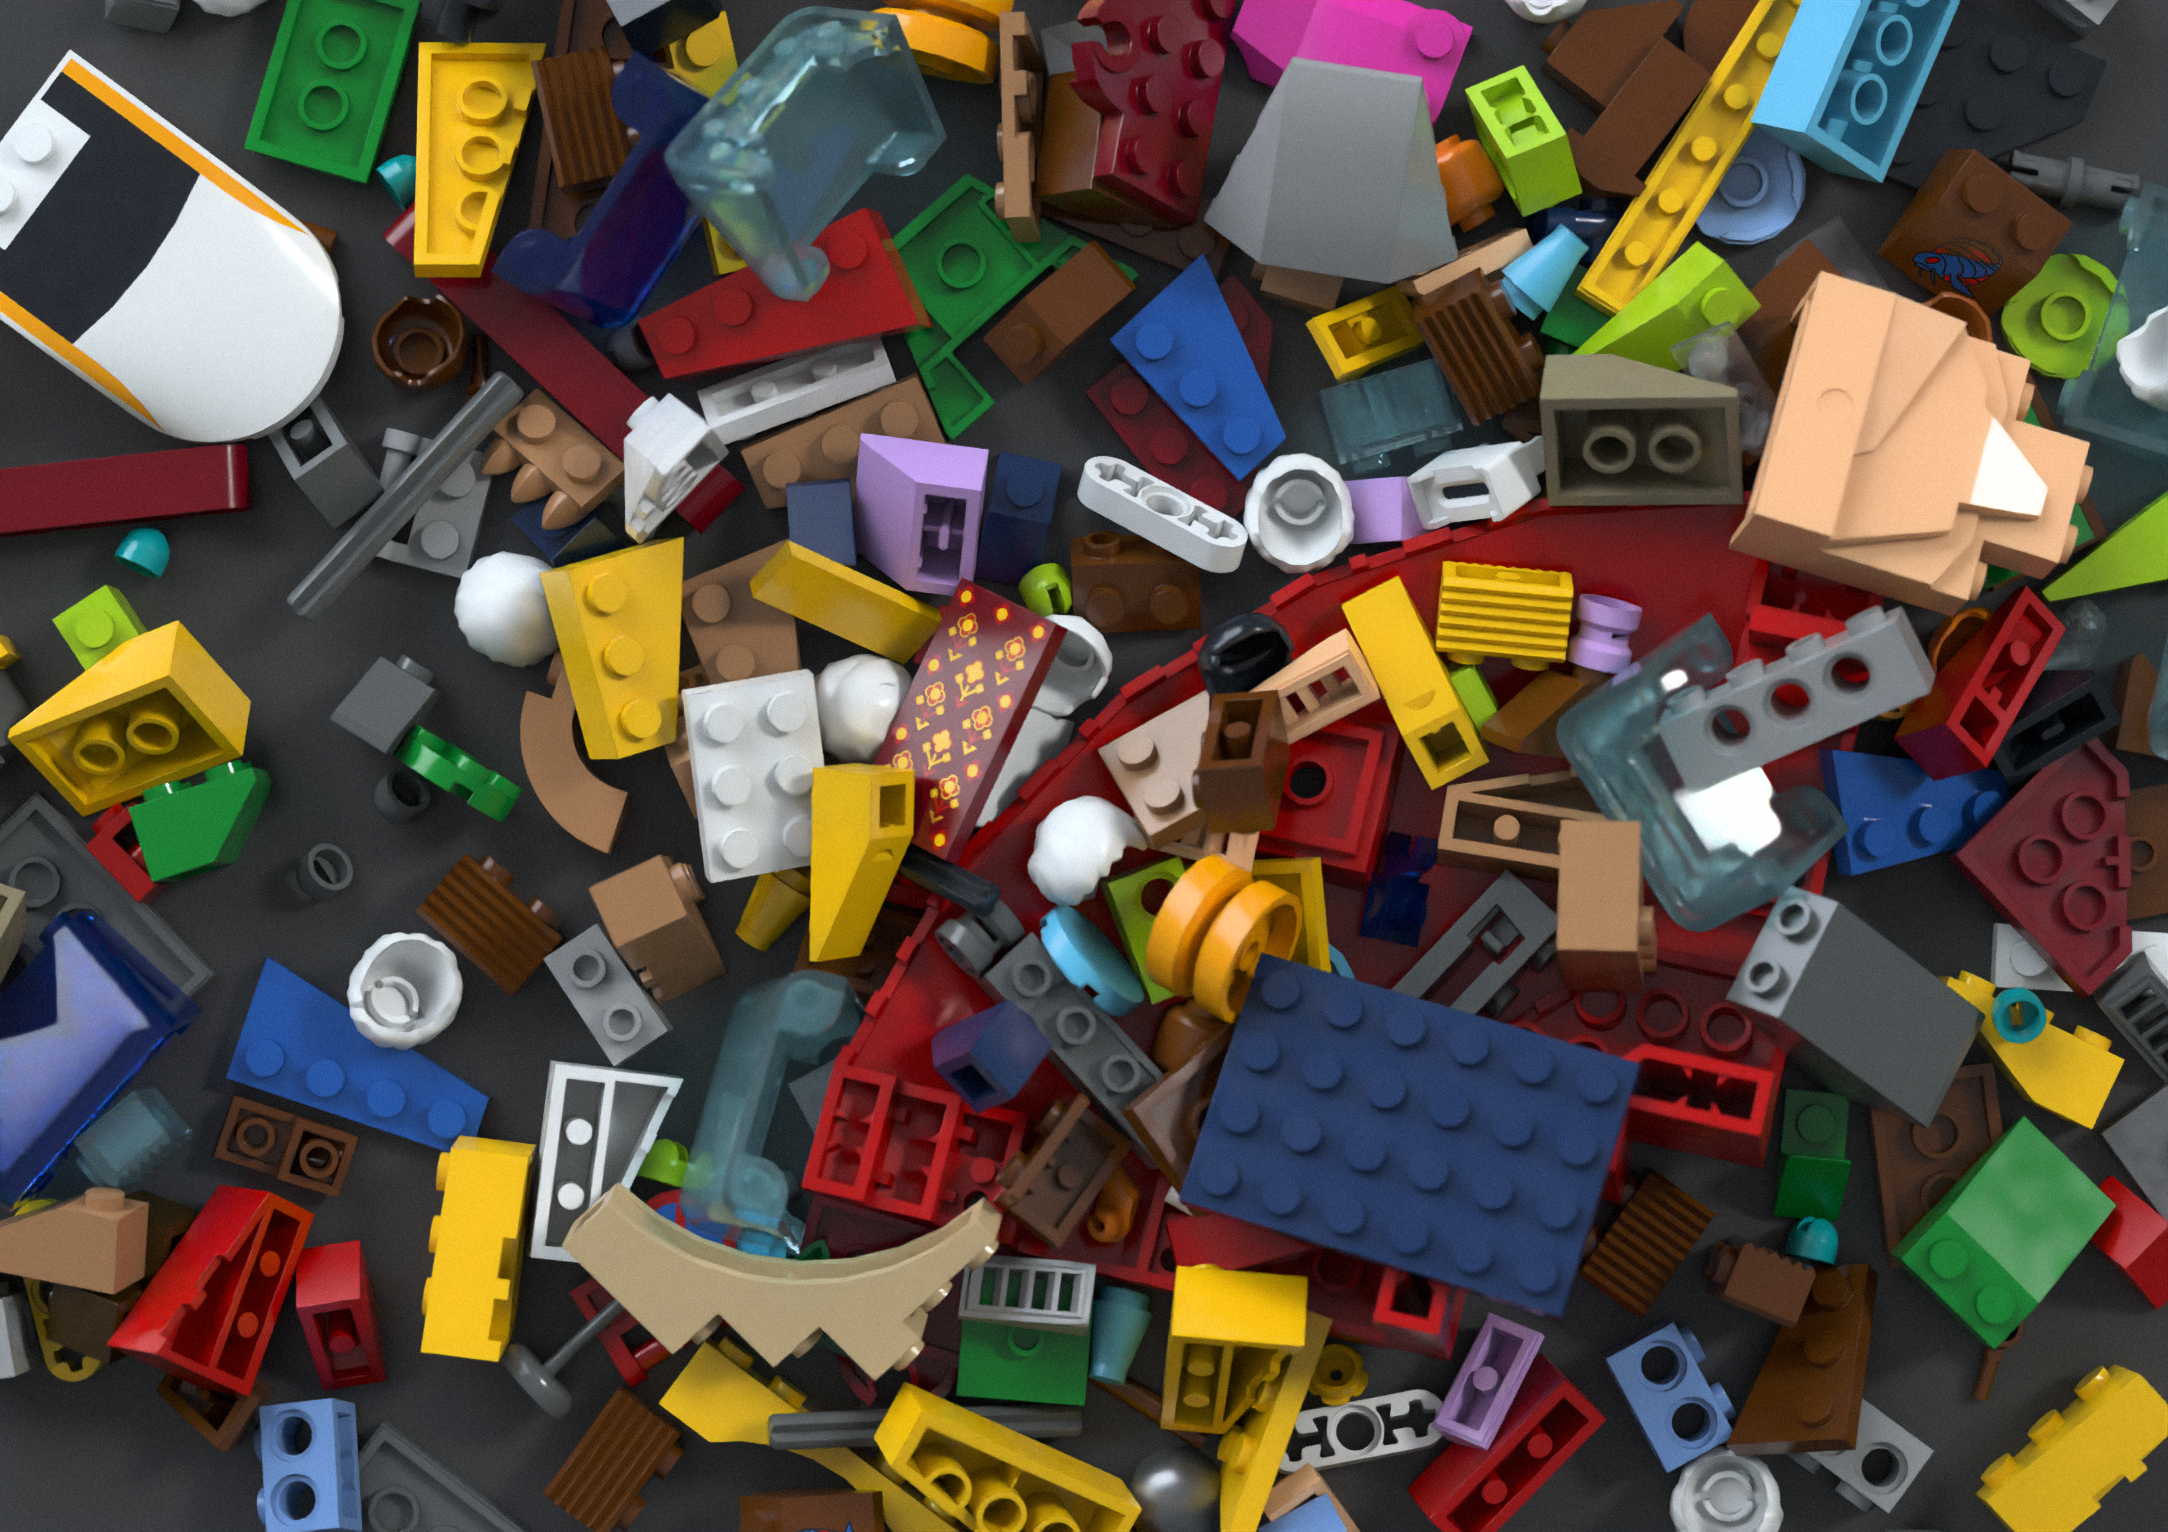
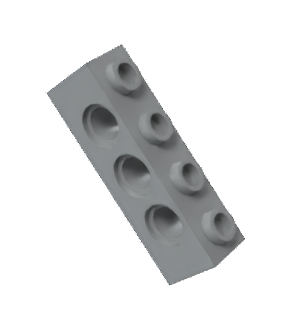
[1656,606,1936,796]

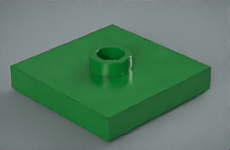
[956,1272,1095,1406]

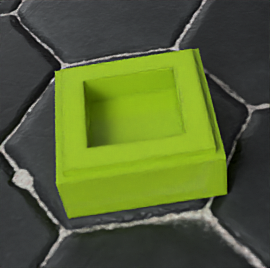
[1449,662,1500,734]

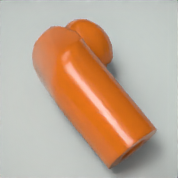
[1087,1162,1140,1243]

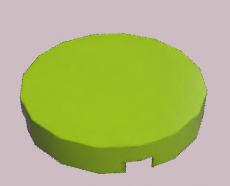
[1999,253,2128,381]

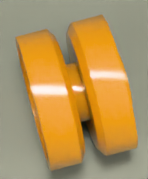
[859,0,1015,84]
[1145,854,1303,1024]

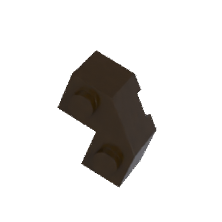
[46,1189,200,1364]

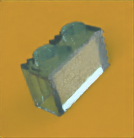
[1317,358,1463,476]
[73,1087,192,1187]

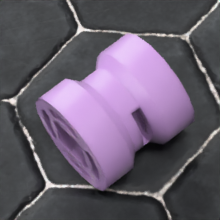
[1566,594,1642,674]

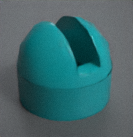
[375,154,416,211]
[113,526,170,580]
[1991,987,2047,1043]
[1784,1216,1838,1266]

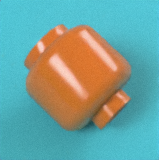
[1435,134,1505,234]

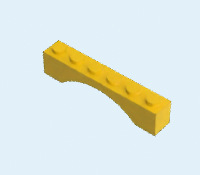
[658,1336,970,1532]

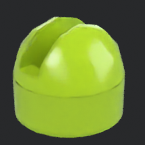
[1018,563,1073,617]
[637,1139,690,1189]

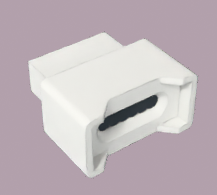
[1406,435,1545,530]

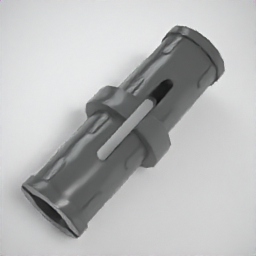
[2006,149,2139,215]

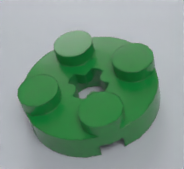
[395,723,523,823]

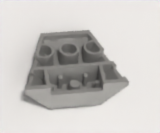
[1203,57,1458,284]

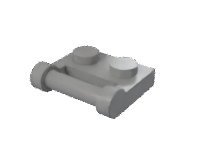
[373,428,495,579]

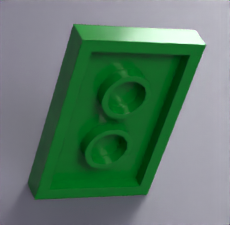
[244,0,423,187]

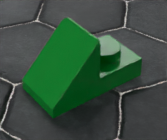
[1772,1088,1851,1222]

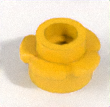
[1308,1344,1368,1406]

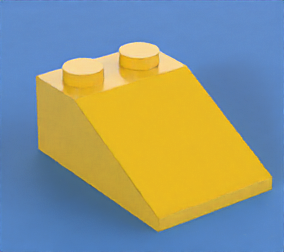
[8,620,251,817]

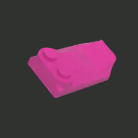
[1230,0,1473,130]

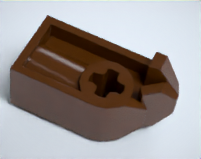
[1566,36,1713,199]

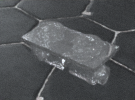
[1670,320,1778,455]

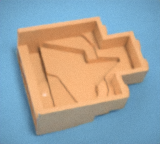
[1729,271,2093,617]

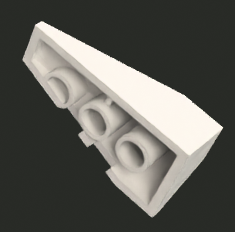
[624,393,729,544]

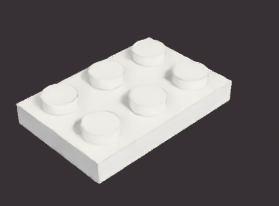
[682,669,824,883]

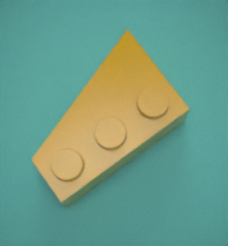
[421,1135,536,1362]
[1160,1264,1308,1434]

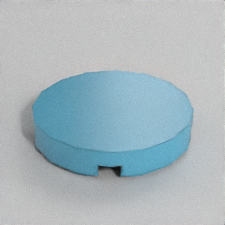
[1040,904,1144,1017]

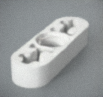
[1077,456,1248,573]
[1278,1389,1443,1475]

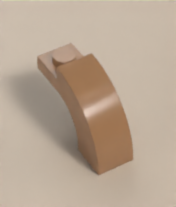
[520,648,633,854]

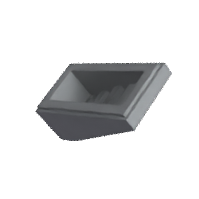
[958,1255,1096,1336]

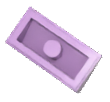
[1431,1312,1545,1451]

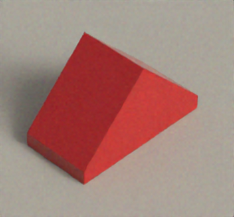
[2088,1174,2168,1310]

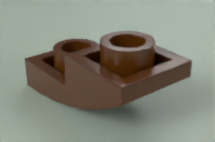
[212,1093,359,1198]

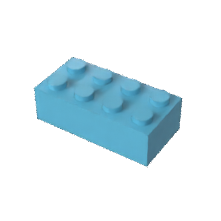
[1750,0,1961,183]

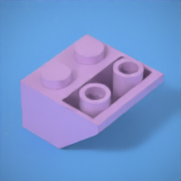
[854,433,989,596]

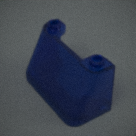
[491,50,749,329]
[0,908,203,1211]

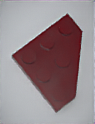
[1085,274,1274,519]
[1948,737,2132,999]

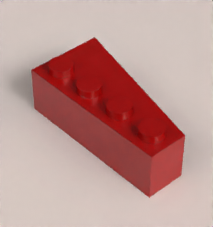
[637,207,934,381]

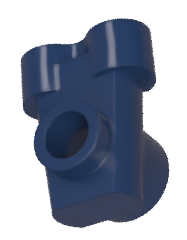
[1525,198,1625,263]

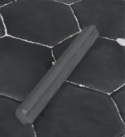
[286,371,523,623]
[767,1402,1083,1450]

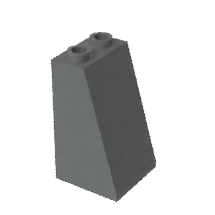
[1726,884,1986,1129]

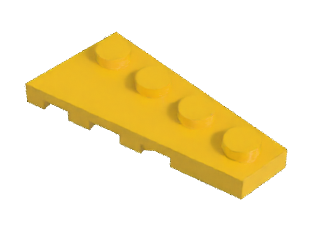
[414,42,548,277]

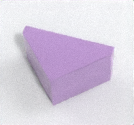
[1344,476,1461,546]

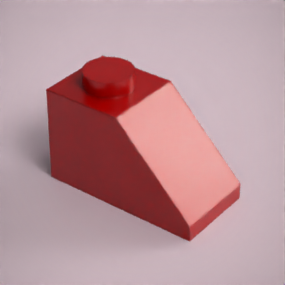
[296,1240,386,1391]

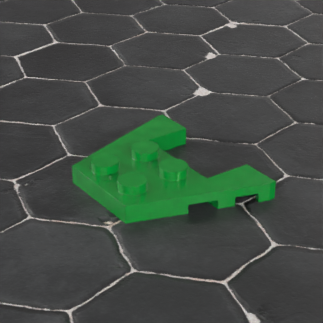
[892,173,1139,442]

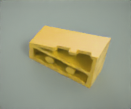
[539,537,684,759]
[1975,1364,2168,1532]

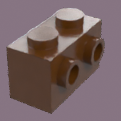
[1192,690,1290,835]

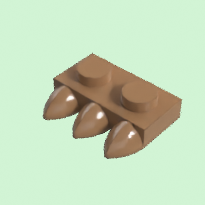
[480,388,625,530]

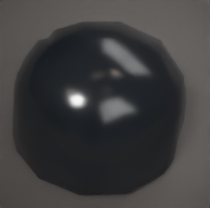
[1198,612,1295,700]

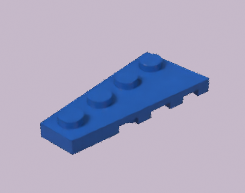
[226,956,492,1153]

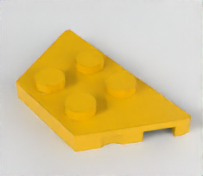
[1217,1310,1333,1532]

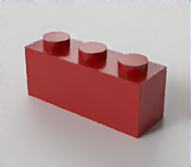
[1406,1352,1606,1532]

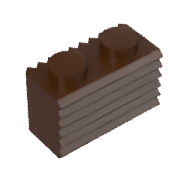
[531,46,647,195]
[1411,267,1545,425]
[415,853,567,997]
[1577,1167,1715,1319]
[1702,1234,1816,1329]
[542,1384,686,1532]

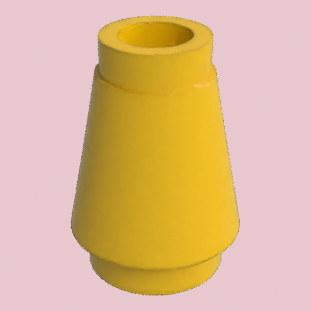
[735,866,811,952]

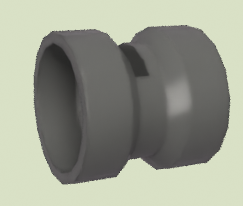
[934,899,1025,979]

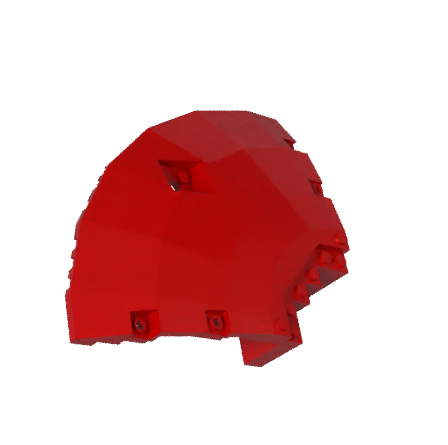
[801,486,1885,1361]

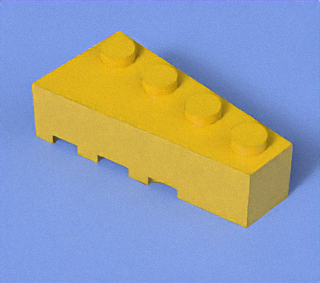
[874,1382,1142,1532]

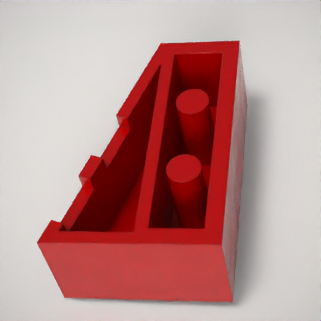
[106,1185,315,1397]

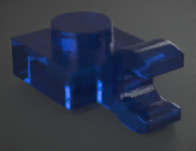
[1360,831,1438,948]

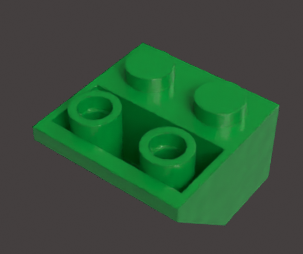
[128,760,276,883]

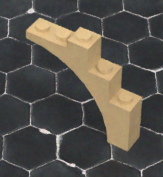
[562,1182,1002,1381]

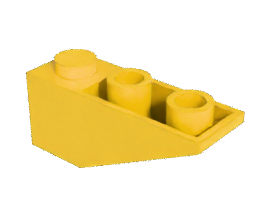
[1341,575,1490,790]
[809,763,915,962]
[1938,970,2125,1129]

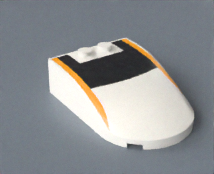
[0,50,345,446]

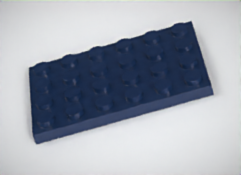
[1179,952,1641,1321]

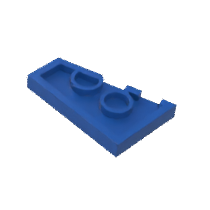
[1109,254,1287,483]
[1818,748,2009,876]

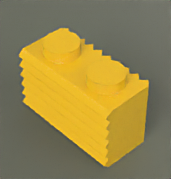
[1435,561,1573,671]

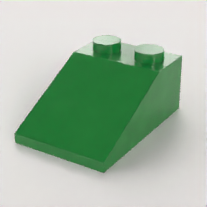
[1888,1115,2117,1350]

